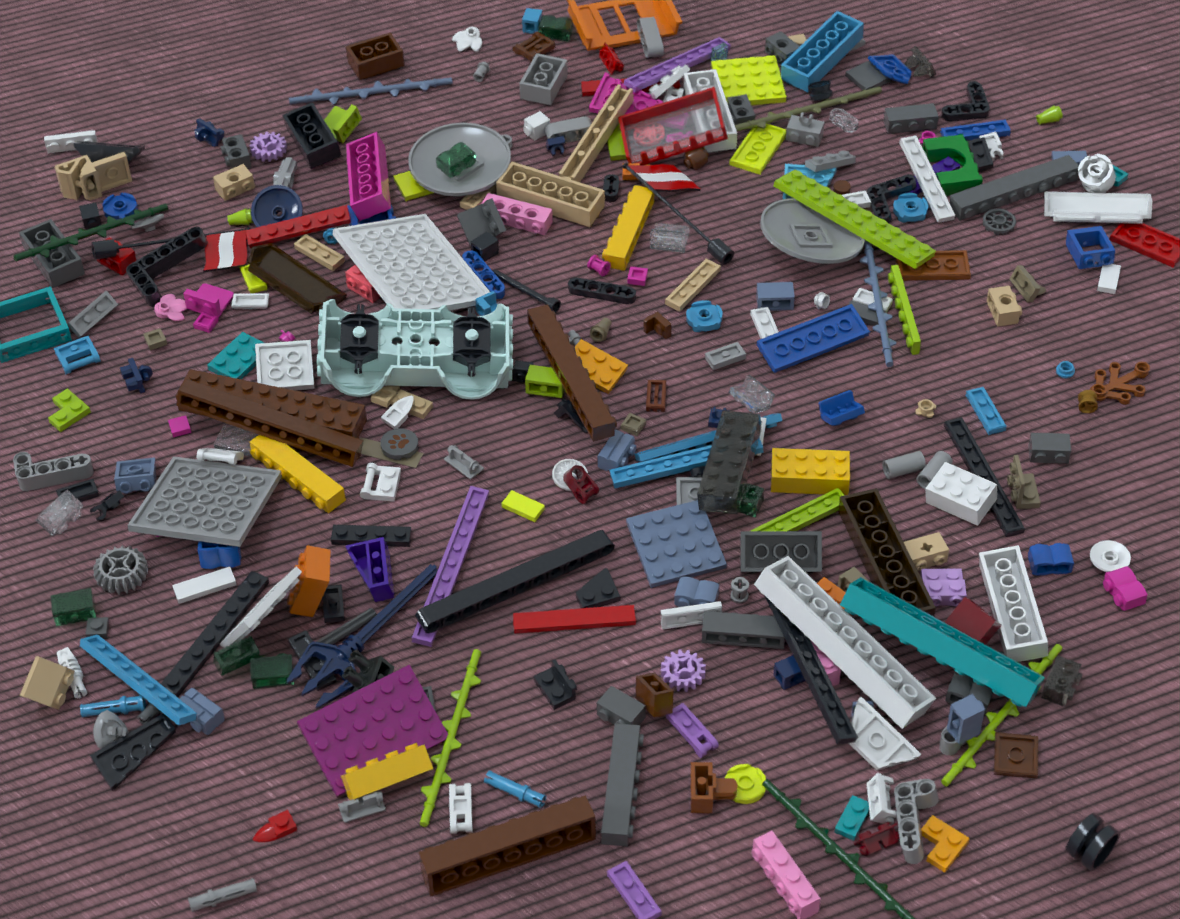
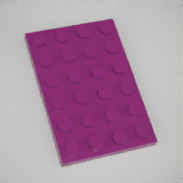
[297,665,448,797]

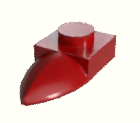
[253,810,297,842]

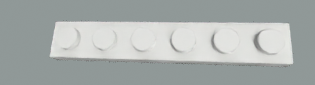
[899,136,955,223]

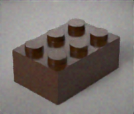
[346,32,405,80]

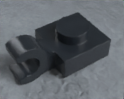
[90,490,124,521]

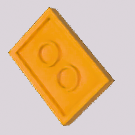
[575,339,628,394]

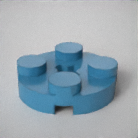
[893,193,928,223]
[686,300,723,332]

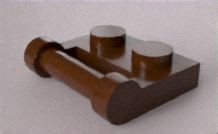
[512,31,556,62]

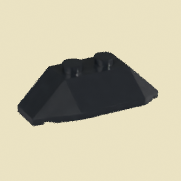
[74,141,145,165]

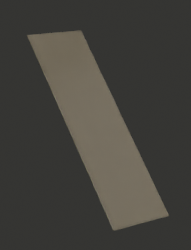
[360,437,424,468]

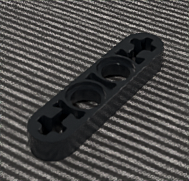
[568,278,636,304]

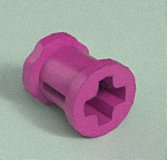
[587,255,611,276]

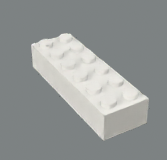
[683,69,737,152]
[979,545,1048,662]

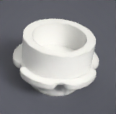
[814,292,830,309]

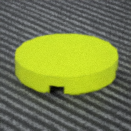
[725,764,766,804]

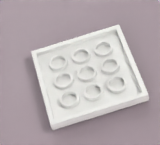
[220,567,302,649]

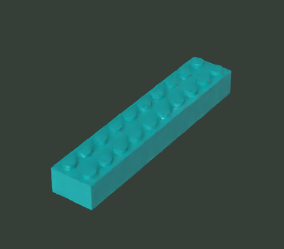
[840,577,1045,707]

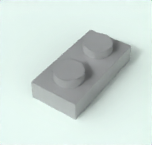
[705,342,746,370]

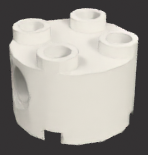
[1078,154,1116,193]

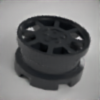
[808,80,833,100]

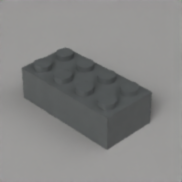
[19,219,85,288]
[740,531,822,572]

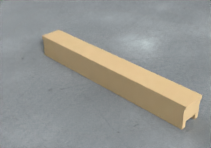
[559,84,634,182]

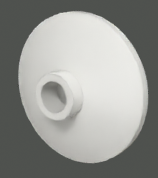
[1090,540,1131,572]

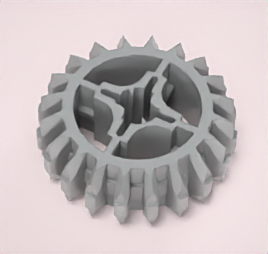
[93,545,148,594]

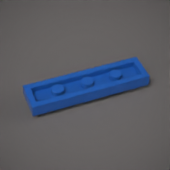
[940,120,1011,141]

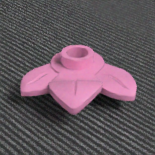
[154,294,186,321]

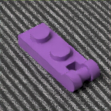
[666,703,719,758]

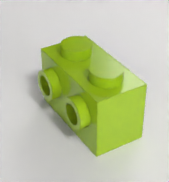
[525,365,565,398]

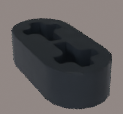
[603,174,619,202]

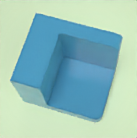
[475,291,497,316]

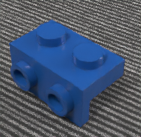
[818,390,865,426]

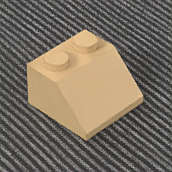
[20,656,75,710]

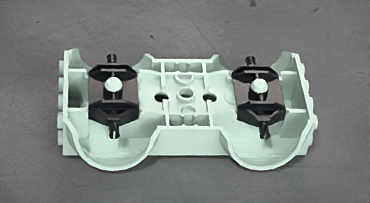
[317,299,513,400]

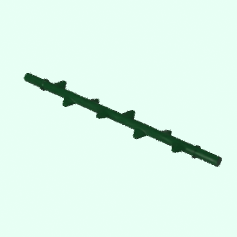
[13,203,168,262]
[762,779,916,919]

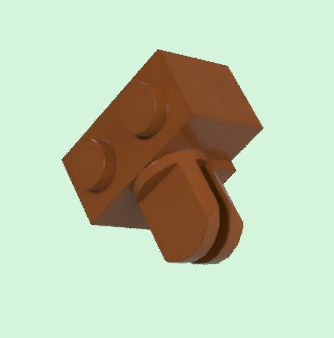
[690,762,738,813]

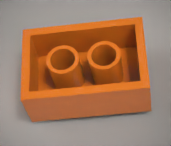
[287,545,331,617]

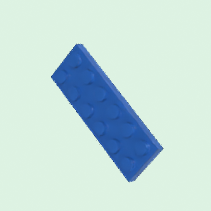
[756,304,870,373]

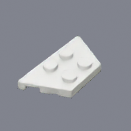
[849,697,921,771]

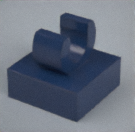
[546,136,565,156]
[708,406,730,429]

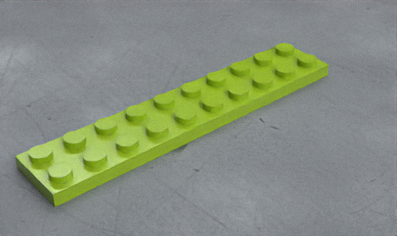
[774,169,936,269]

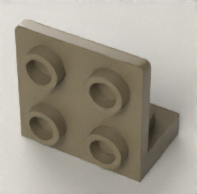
[1007,455,1041,509]

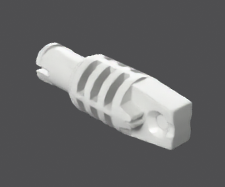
[57,647,87,698]

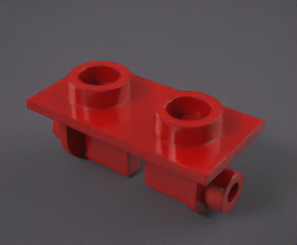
[599,42,624,75]

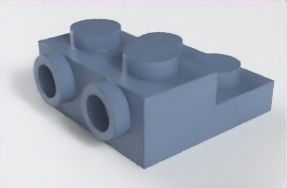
[114,457,157,493]

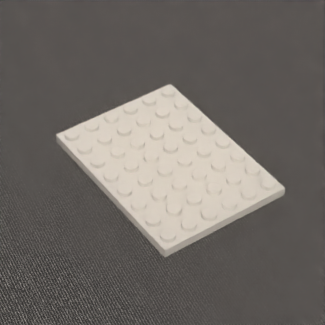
[332,214,490,311]

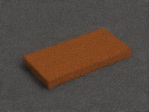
[896,250,971,281]

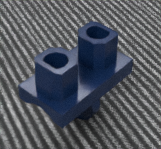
[194,118,225,147]
[120,358,153,394]

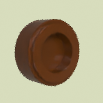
[833,180,851,195]

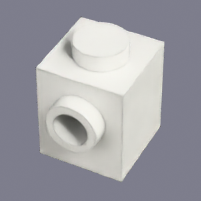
[524,111,550,141]

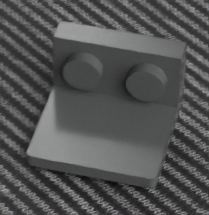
[457,198,506,246]

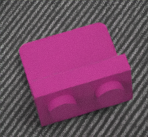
[183,283,234,318]

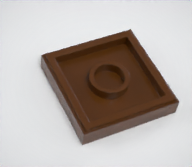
[994,732,1038,779]

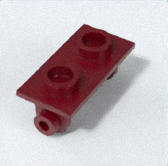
[854,822,900,856]

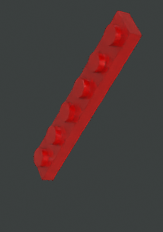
[246,205,351,248]

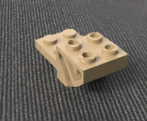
[54,152,132,201]

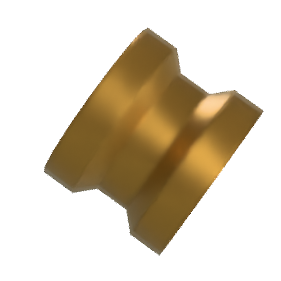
[1078,390,1098,414]

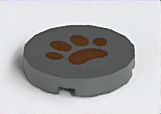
[381,428,418,460]

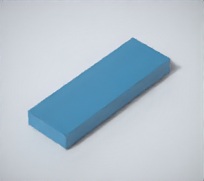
[966,387,1007,435]

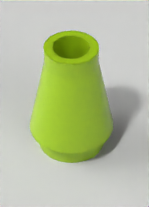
[1036,106,1063,125]
[227,208,254,225]

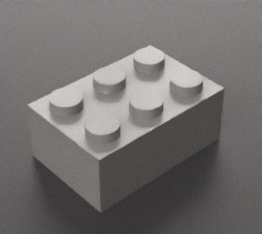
[519,53,568,105]

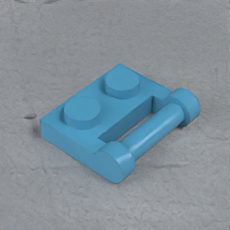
[54,336,101,374]

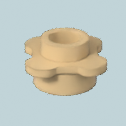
[915,399,936,418]

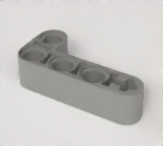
[13,452,94,491]
[894,779,939,864]

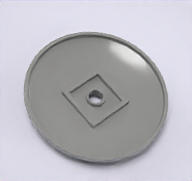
[408,123,511,196]
[760,198,865,264]

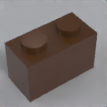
[635,672,673,717]

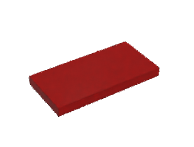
[1109,223,1180,268]

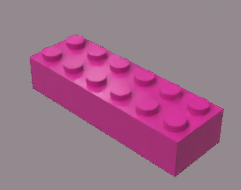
[346,132,391,221]

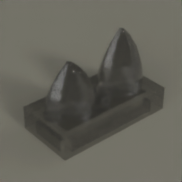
[904,46,936,78]

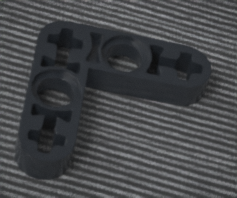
[941,81,990,121]
[867,175,917,223]

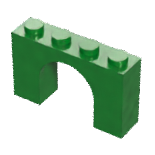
[922,134,983,196]

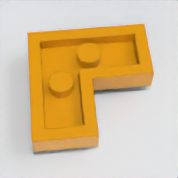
[921,815,970,873]

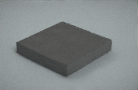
[845,61,892,90]

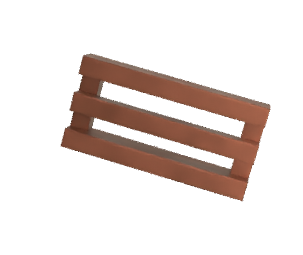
[646,380,666,412]

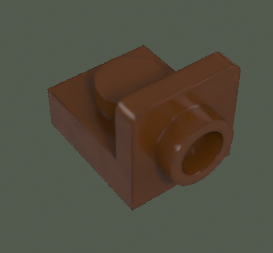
[643,311,672,339]

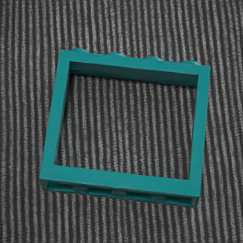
[0,286,72,363]

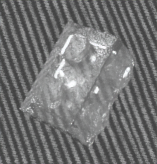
[729,375,775,413]

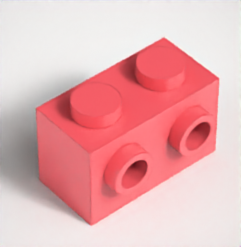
[345,264,381,303]

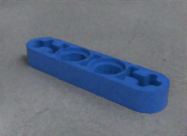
[462,251,505,299]

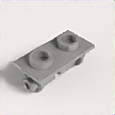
[444,445,484,480]
[338,791,386,823]

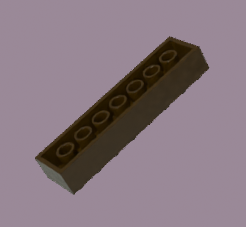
[838,488,936,617]

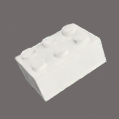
[925,462,997,526]

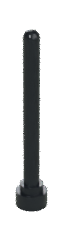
[492,269,561,313]

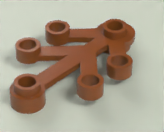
[1089,361,1150,405]

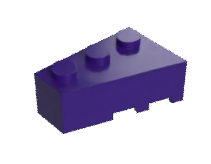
[345,537,395,602]

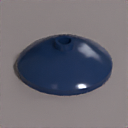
[251,185,303,227]

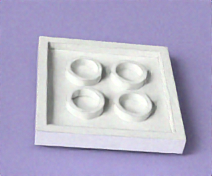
[255,340,314,390]

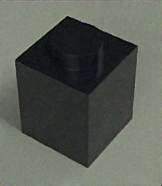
[79,202,102,230]
[471,231,499,262]

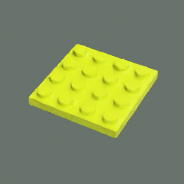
[711,56,786,105]

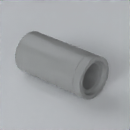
[882,451,926,479]
[916,451,953,489]

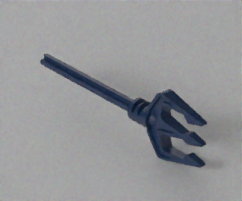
[286,564,438,709]

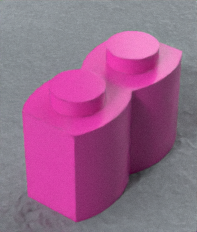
[1103,566,1147,611]

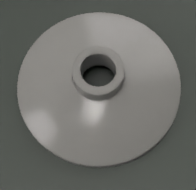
[131,214,164,232]

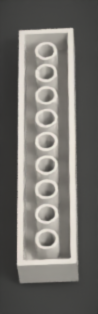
[754,556,936,729]

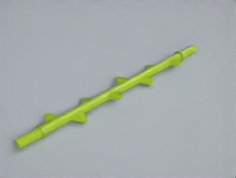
[941,644,1062,786]
[419,649,481,827]

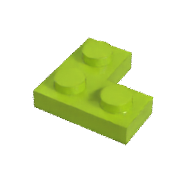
[48,388,91,432]

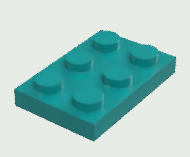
[207,332,264,380]

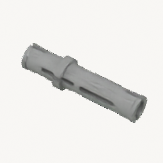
[188,878,257,912]

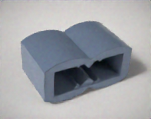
[674,577,719,607]

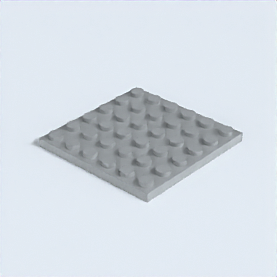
[128,456,282,547]

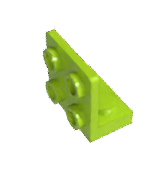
[324,105,362,143]

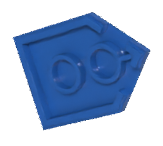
[868,55,912,84]

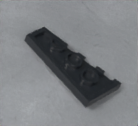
[90,713,176,791]

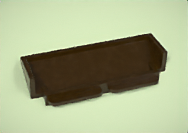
[248,243,347,314]

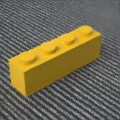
[341,743,433,800]

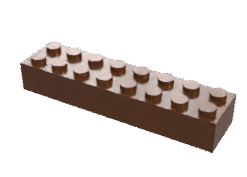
[419,795,596,897]

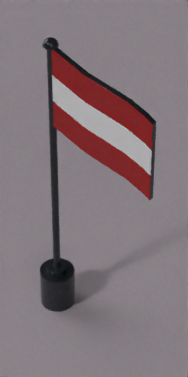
[623,163,734,265]
[91,227,251,272]

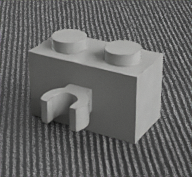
[786,112,824,147]

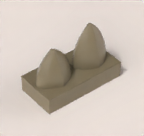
[1009,265,1046,302]

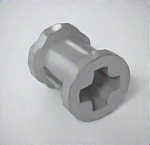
[730,577,749,604]

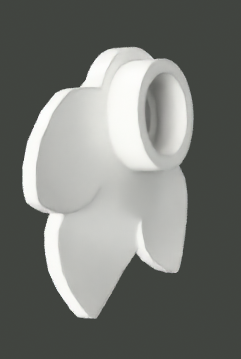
[452,27,482,52]

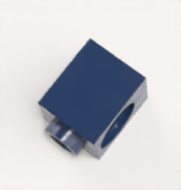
[774,655,805,690]

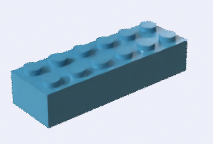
[781,11,864,92]

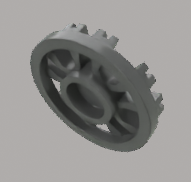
[983,209,1016,235]

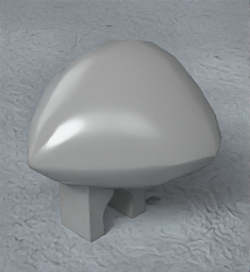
[93,710,129,749]

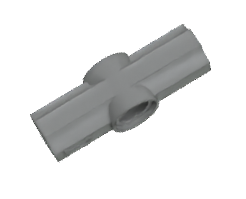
[273,157,297,188]

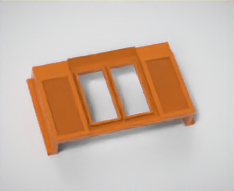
[567,0,682,51]

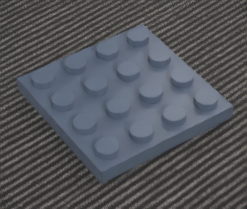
[626,499,727,588]

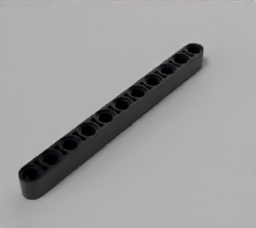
[415,530,615,633]

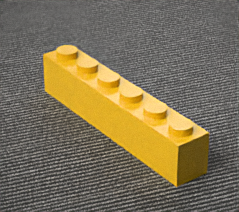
[602,185,654,271]
[249,435,346,514]

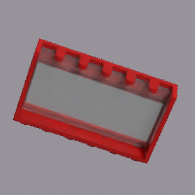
[618,87,728,166]

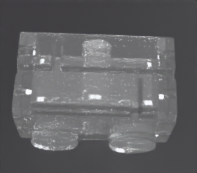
[36,490,83,536]

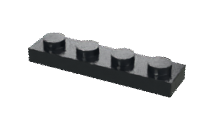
[331,525,412,547]

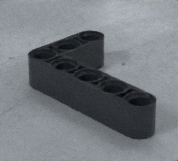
[126,227,208,307]

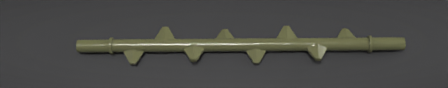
[735,86,882,132]

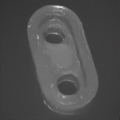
[829,108,859,133]

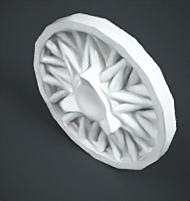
[552,459,588,491]

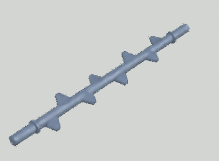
[289,77,452,105]
[860,240,896,367]

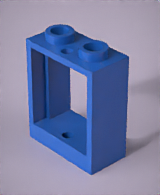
[1066,226,1115,269]

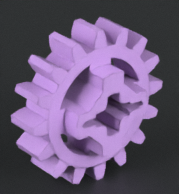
[250,132,287,162]
[661,650,706,692]

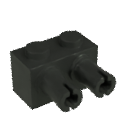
[342,650,395,693]

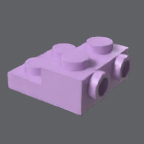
[921,569,967,606]

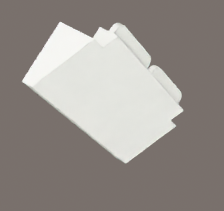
[1044,192,1152,223]

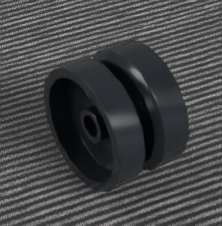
[1065,813,1120,871]

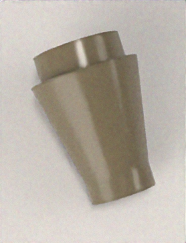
[590,318,612,342]

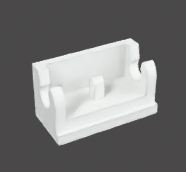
[867,773,897,825]

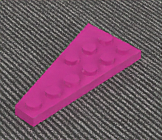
[589,72,689,131]

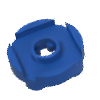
[102,193,138,220]

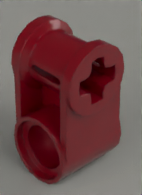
[563,465,599,504]

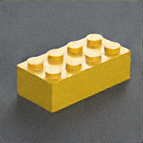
[771,448,850,495]

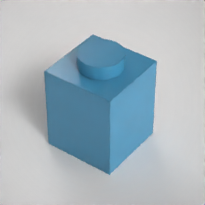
[522,8,543,34]

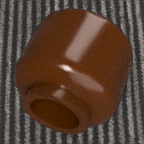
[683,147,709,170]

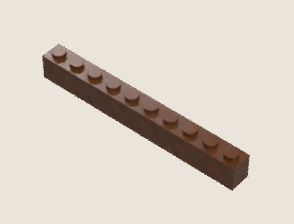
[527,304,617,442]
[176,380,364,467]

